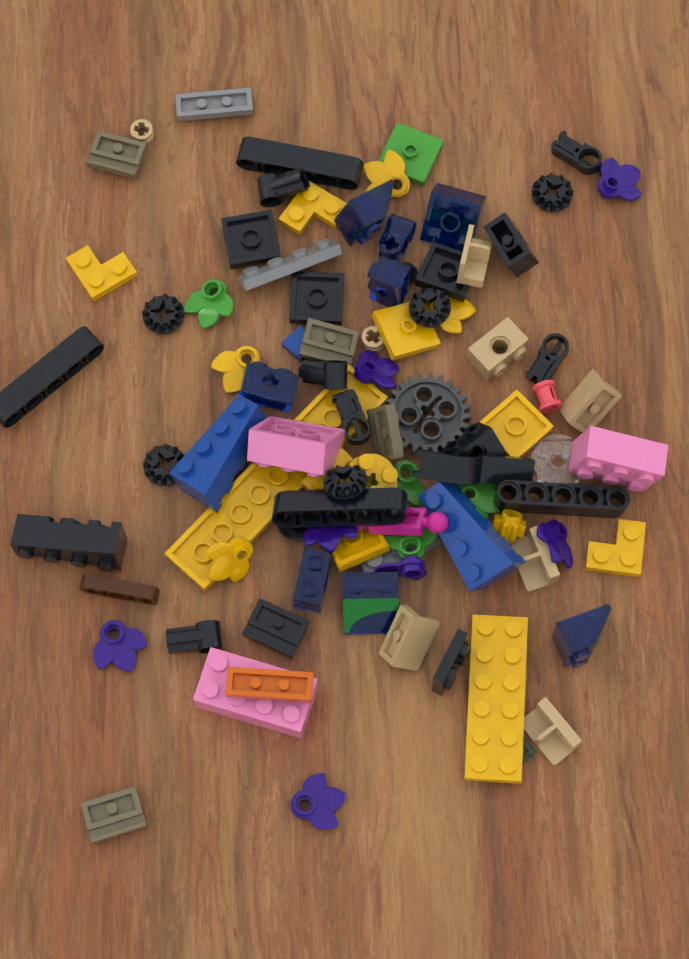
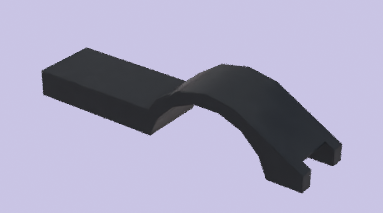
[412,449,535,485]

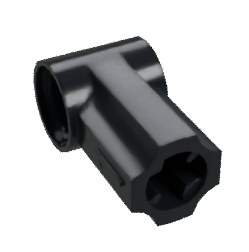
[257,168,310,207]
[298,360,348,390]
[166,620,223,654]

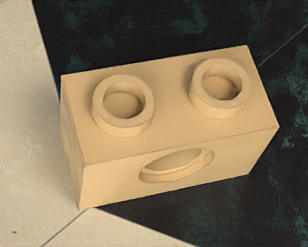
[467,317,529,381]

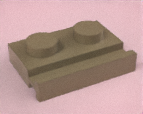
[86,131,147,179]
[298,318,359,366]
[367,404,404,460]
[80,786,148,844]

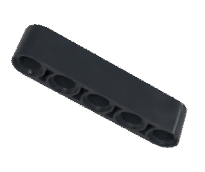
[236,137,364,190]
[0,326,104,428]
[493,480,630,518]
[272,487,408,528]

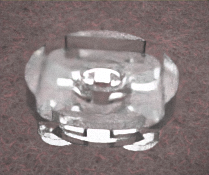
[531,434,580,484]

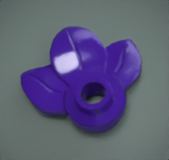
[597,158,642,201]
[353,350,399,389]
[537,519,573,569]
[303,526,358,552]
[374,556,427,581]
[93,620,147,672]
[290,773,347,830]

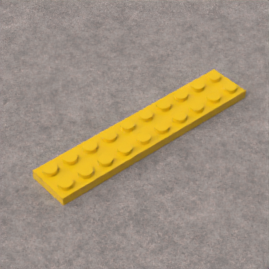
[164,364,388,591]

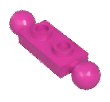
[356,507,448,536]

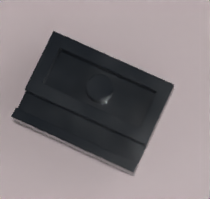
[242,599,310,659]

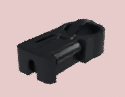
[551,131,602,175]
[525,333,569,384]
[332,389,370,446]

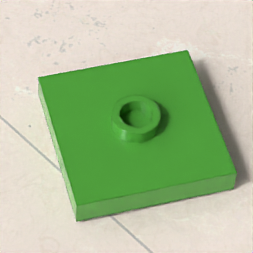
[379,123,444,186]

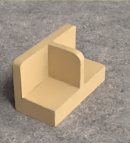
[456,224,492,288]
[559,369,622,433]
[510,526,560,593]
[378,605,440,671]
[524,697,582,766]

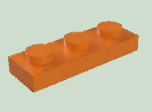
[226,667,314,703]

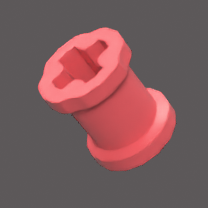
[532,380,563,414]

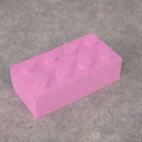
[193,647,319,739]

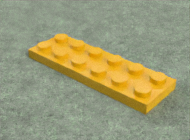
[464,614,528,784]

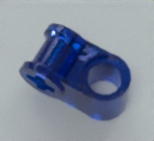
[379,213,417,266]

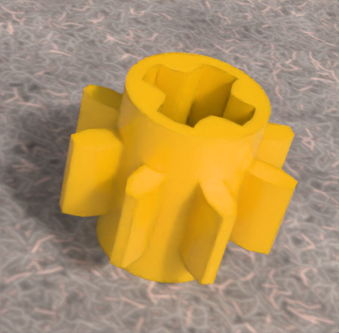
[493,509,527,543]

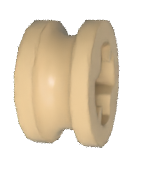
[130,119,154,144]
[362,326,385,352]

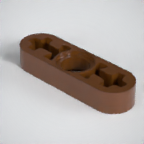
[79,574,160,605]

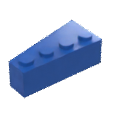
[169,394,266,513]
[418,482,526,591]

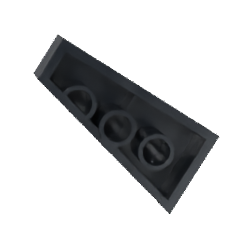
[10,514,128,572]

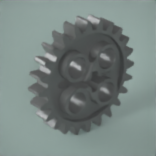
[386,373,471,456]

